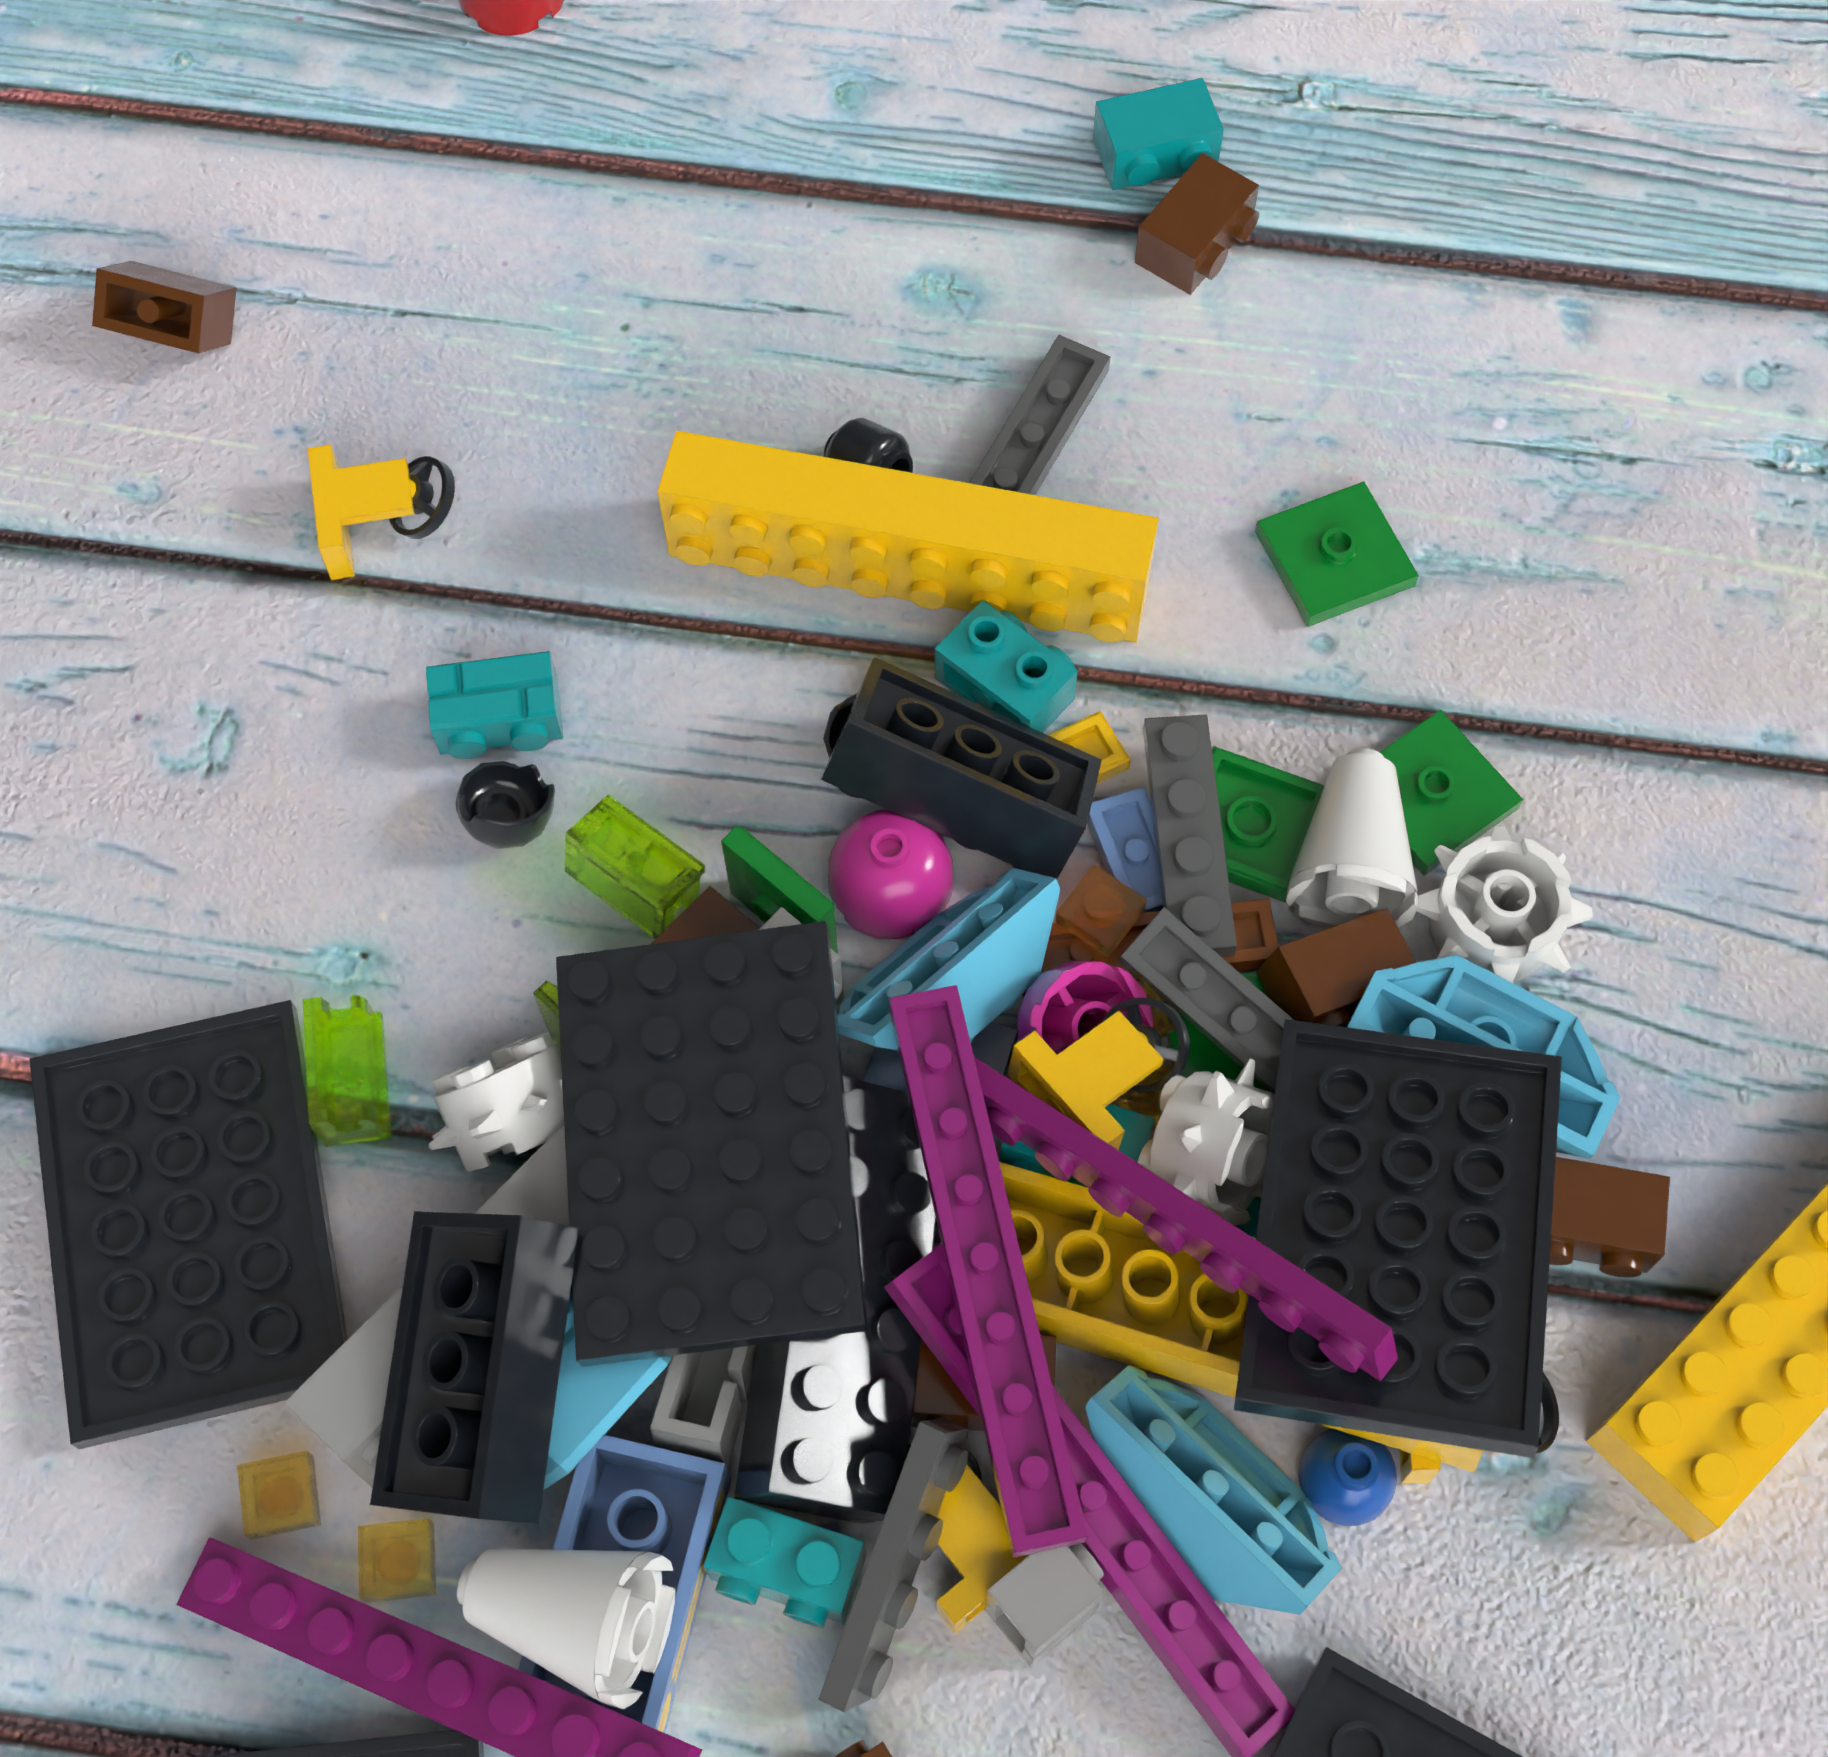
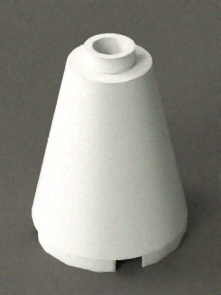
[1286,748,1418,929]
[457,1548,675,1709]

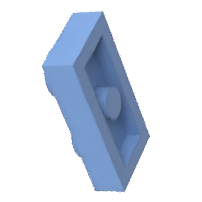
[1087,786,1163,915]

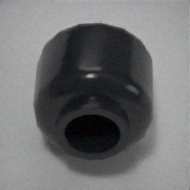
[824,418,913,473]

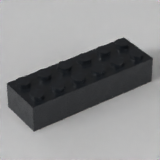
[734,1076,936,1524]

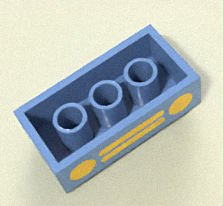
[518,1435,731,1733]

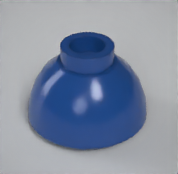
[1298,1428,1397,1526]

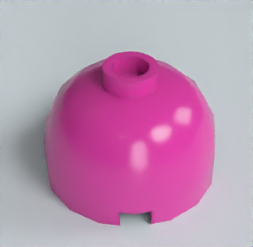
[828,809,953,939]
[1018,961,1153,1055]

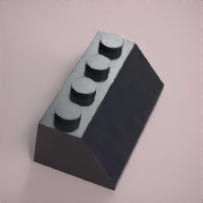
[821,657,1102,879]
[370,1211,579,1523]

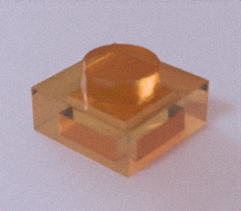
[1055,865,1147,957]

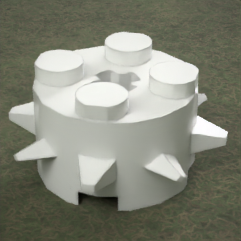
[1417,826,1592,983]
[429,1032,564,1172]
[1138,1059,1275,1226]

